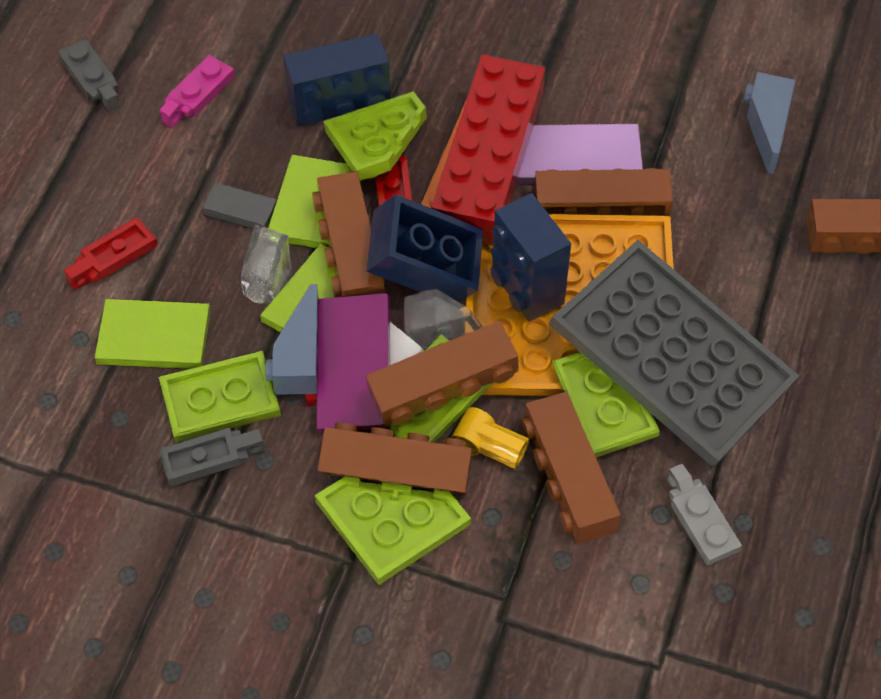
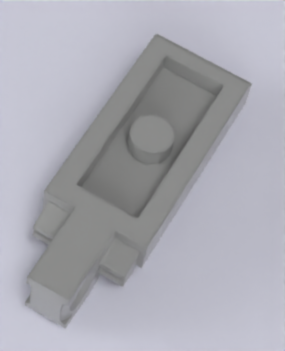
[667,464,742,566]

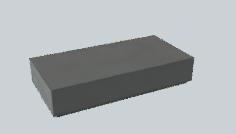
[202,182,277,232]

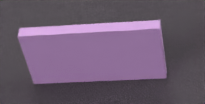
[516,124,643,185]

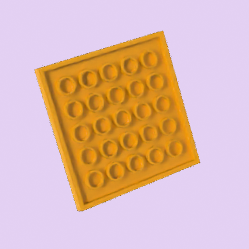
[466,214,674,396]

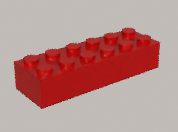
[431,54,546,245]

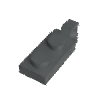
[58,39,120,112]
[159,428,265,487]

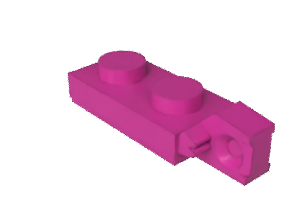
[159,55,235,128]

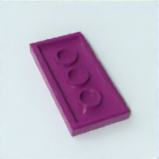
[317,293,391,434]

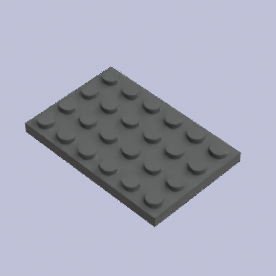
[549,240,799,468]

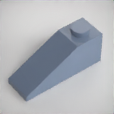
[743,72,795,174]
[266,284,319,395]

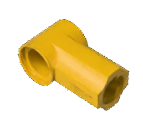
[451,407,529,469]

